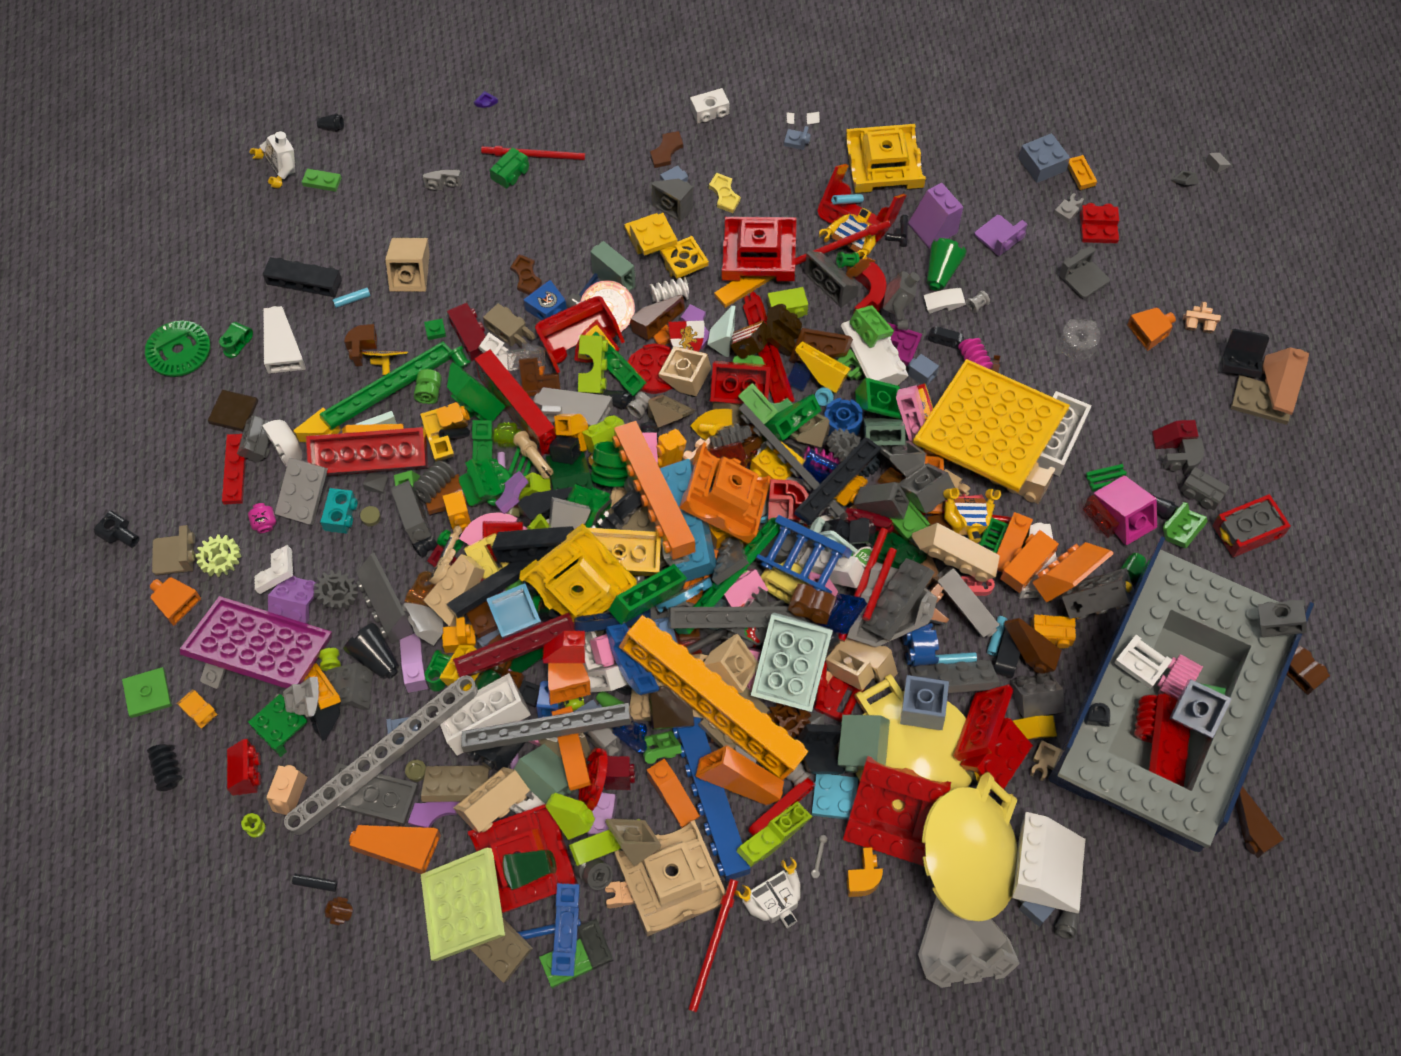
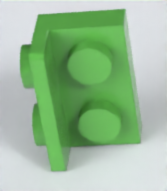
[849,305,894,348]

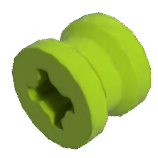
[319,648,341,671]

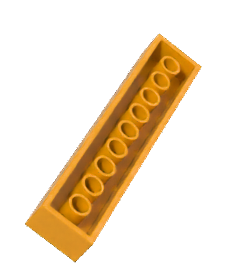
[619,615,808,780]

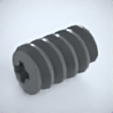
[413,461,455,503]

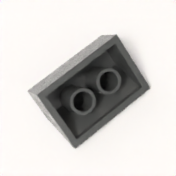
[805,251,858,308]

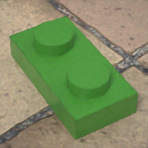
[302,169,341,192]
[738,383,778,424]

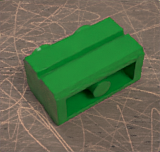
[489,147,529,189]

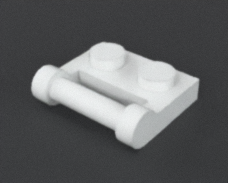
[1115,634,1172,689]

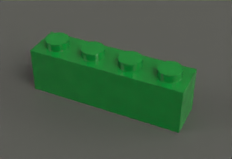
[608,564,687,625]

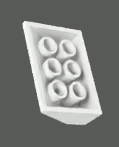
[1012,812,1085,913]

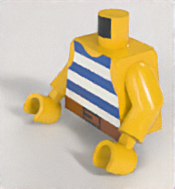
[819,208,876,259]
[943,488,1001,543]

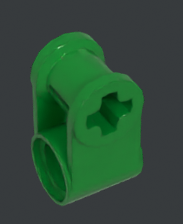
[219,322,253,358]
[424,650,453,692]

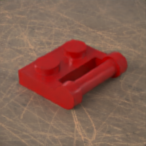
[814,676,865,723]

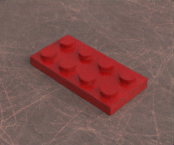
[953,684,1013,761]
[1149,693,1190,787]

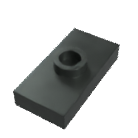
[578,918,614,970]

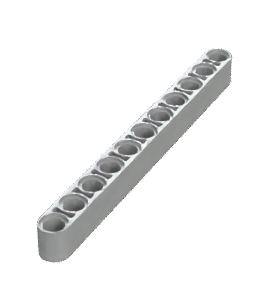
[284,675,478,835]

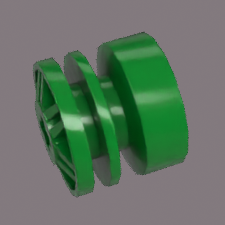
[591,441,629,487]

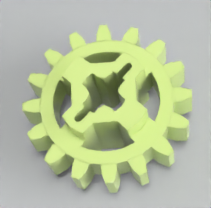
[196,535,241,577]

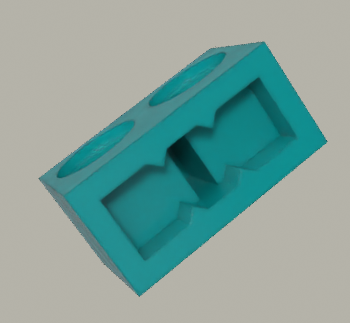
[320,488,358,534]

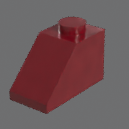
[1152,420,1199,449]

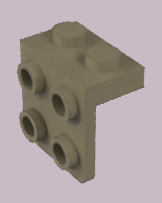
[152,525,195,575]

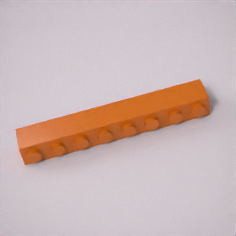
[612,421,695,560]

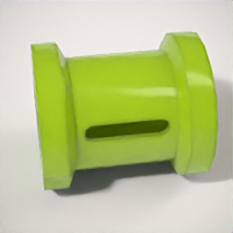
[241,813,265,838]

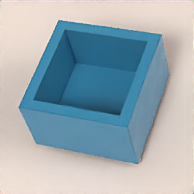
[487,584,541,639]

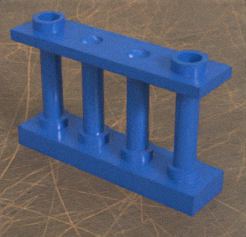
[756,514,853,594]

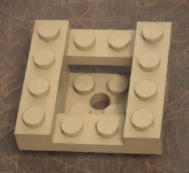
[614,820,726,936]

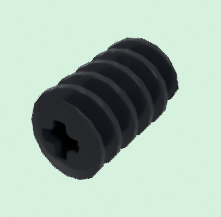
[147,744,182,791]

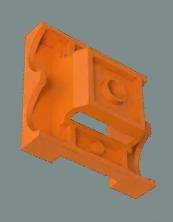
[679,442,771,544]

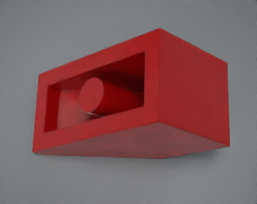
[543,631,586,663]

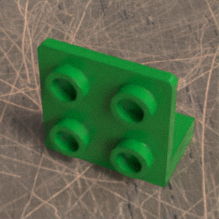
[248,694,307,757]

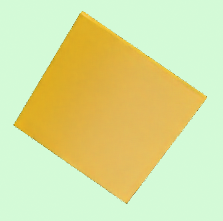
[913,359,1070,492]

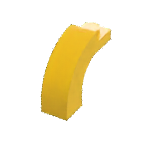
[420,409,454,461]

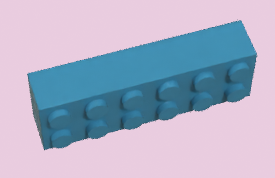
[660,459,716,582]

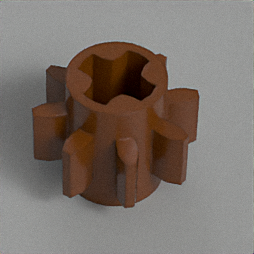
[325,896,353,925]

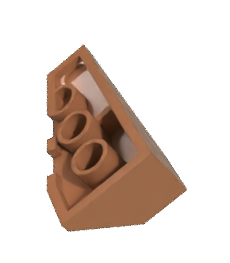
[1262,347,1309,415]

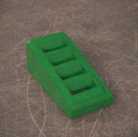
[979,517,1009,554]

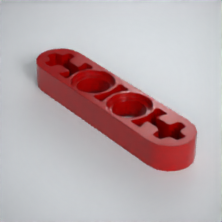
[748,778,816,836]

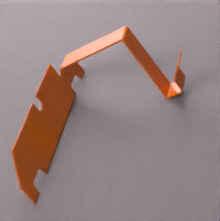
[846,257,875,279]

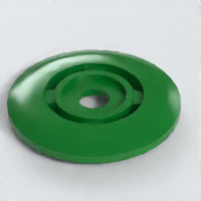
[145,321,211,377]

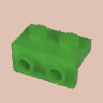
[1163,502,1207,548]

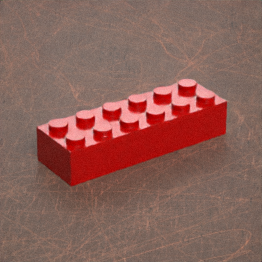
[306,427,429,476]

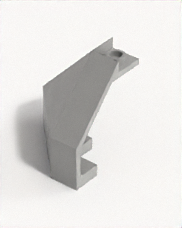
[847,562,938,647]
[918,896,1020,988]

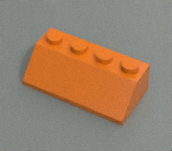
[1032,542,1113,603]

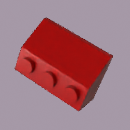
[710,361,771,404]

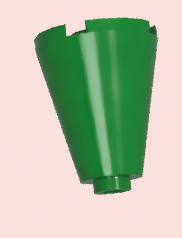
[927,238,967,291]

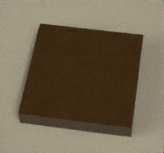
[208,390,258,432]
[648,685,695,730]

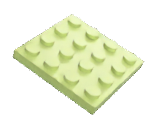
[421,848,505,961]

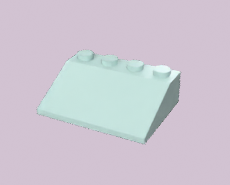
[751,613,833,712]

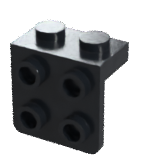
[1222,329,1269,378]
[796,724,845,774]
[467,742,526,771]

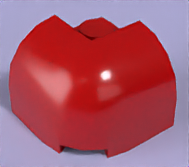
[768,479,809,524]

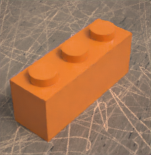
[1001,530,1059,593]

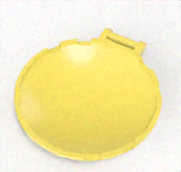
[855,674,972,809]
[922,772,1018,921]

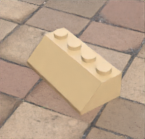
[912,523,1000,582]

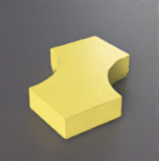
[709,173,741,213]

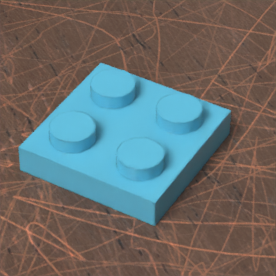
[812,774,858,820]

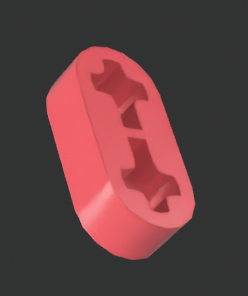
[961,576,995,596]

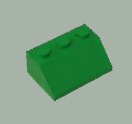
[447,362,506,422]

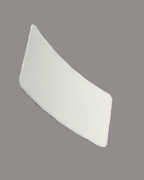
[787,112,819,124]

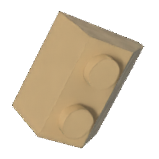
[659,346,711,396]
[704,634,759,693]

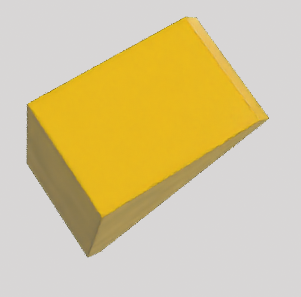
[1013,716,1057,740]

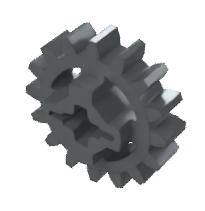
[709,423,752,449]
[827,428,861,462]
[313,570,358,612]

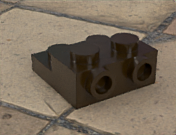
[766,304,802,356]

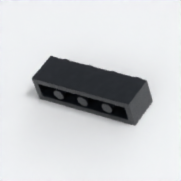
[263,257,342,298]
[492,526,574,563]

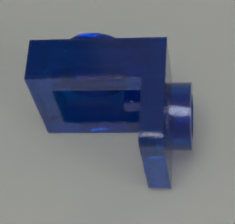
[788,362,813,391]

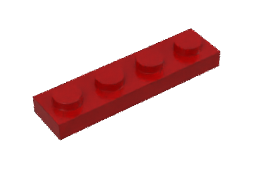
[222,434,246,505]

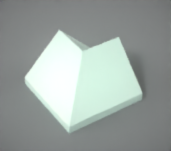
[708,306,735,357]

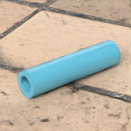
[831,194,864,204]
[333,288,370,308]
[987,616,1007,656]
[935,652,977,665]

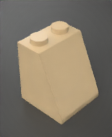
[385,238,430,291]

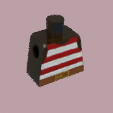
[730,320,768,359]

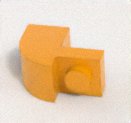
[554,414,588,451]
[442,617,476,653]
[176,689,218,729]
[846,848,883,897]

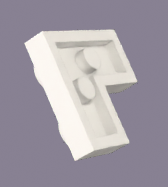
[255,545,293,594]

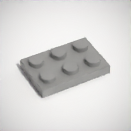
[275,458,328,525]

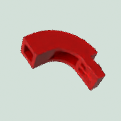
[854,258,886,312]

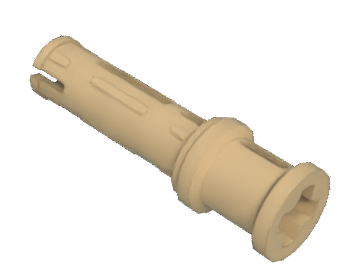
[513,431,553,479]

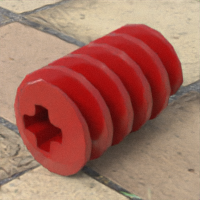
[1134,695,1158,743]

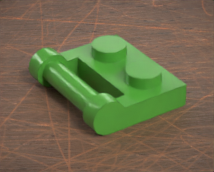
[636,731,682,764]

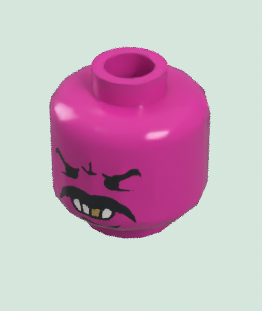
[248,503,276,533]

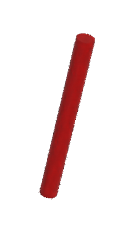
[862,548,897,621]

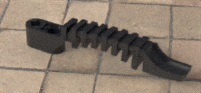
[523,488,642,596]

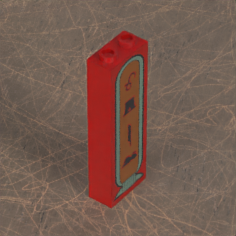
[475,349,556,456]

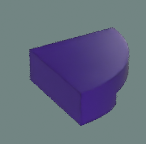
[474,91,498,108]

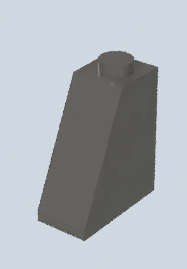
[391,481,431,544]
[854,482,909,519]

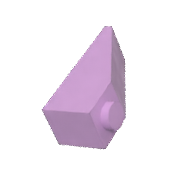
[400,633,428,693]

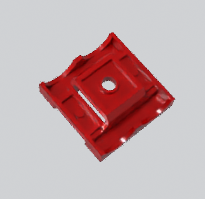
[722,217,796,281]
[843,756,951,866]
[468,804,577,914]

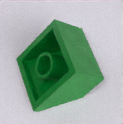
[855,378,902,419]

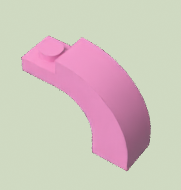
[459,513,527,545]

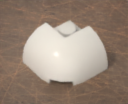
[262,420,302,468]

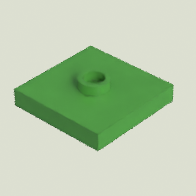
[122,667,172,718]

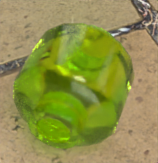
[494,423,521,447]

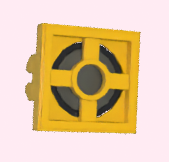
[660,236,709,279]

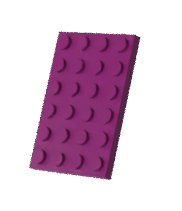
[180,596,332,689]

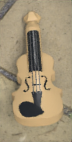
[429,526,462,584]

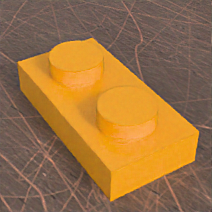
[1068,155,1097,190]

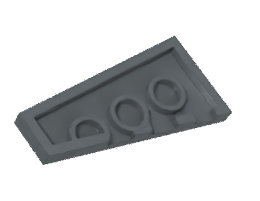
[712,536,749,585]

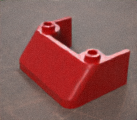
[818,164,907,243]
[535,296,625,373]

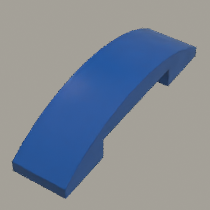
[606,623,660,695]
[551,883,580,976]

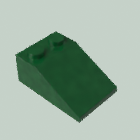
[546,451,593,490]

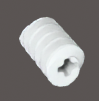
[649,277,689,303]

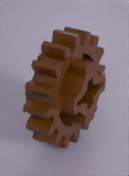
[767,703,811,739]

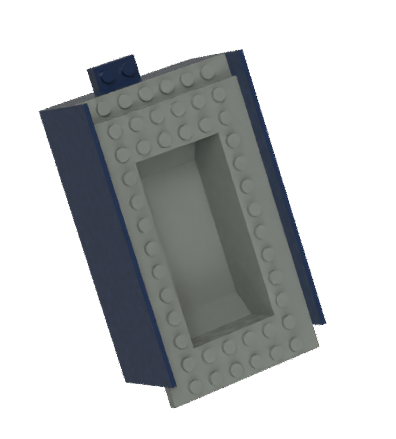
[1048,536,1314,852]

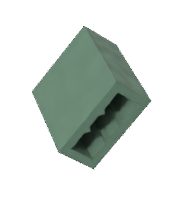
[590,241,636,292]
[863,418,905,445]
[838,715,890,773]
[514,744,576,804]

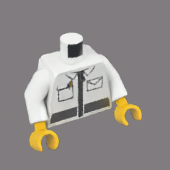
[249,132,295,188]
[735,857,800,928]

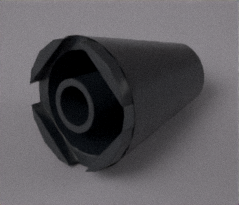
[343,623,399,679]

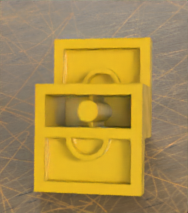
[624,213,677,255]

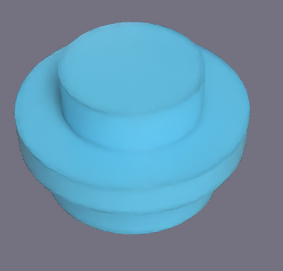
[815,387,834,406]

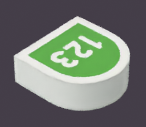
[853,547,872,569]

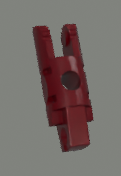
[844,508,894,534]

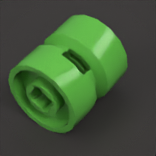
[414,369,442,404]

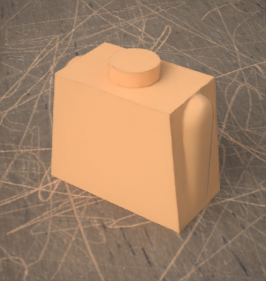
[266,765,307,815]

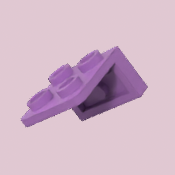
[975,215,1027,256]
[268,576,316,623]

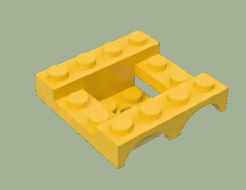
[845,124,926,193]
[519,523,637,622]

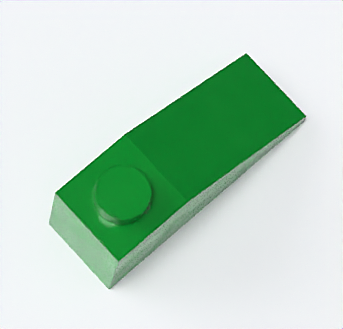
[764,394,822,441]

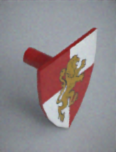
[668,321,704,352]

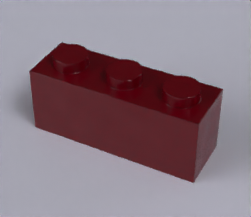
[447,302,486,362]

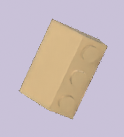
[453,767,530,832]

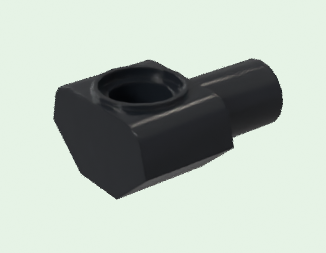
[94,511,139,548]

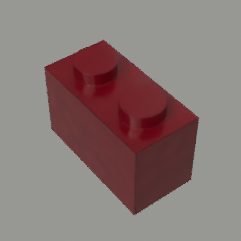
[604,756,635,790]

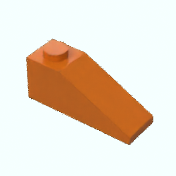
[997,512,1033,572]
[647,759,700,828]

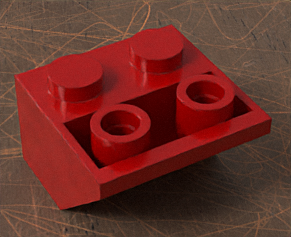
[227,739,261,796]

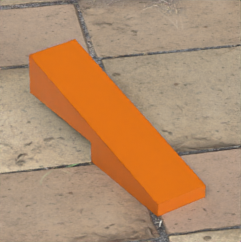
[552,706,591,791]

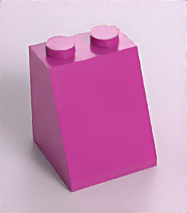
[1094,475,1157,546]

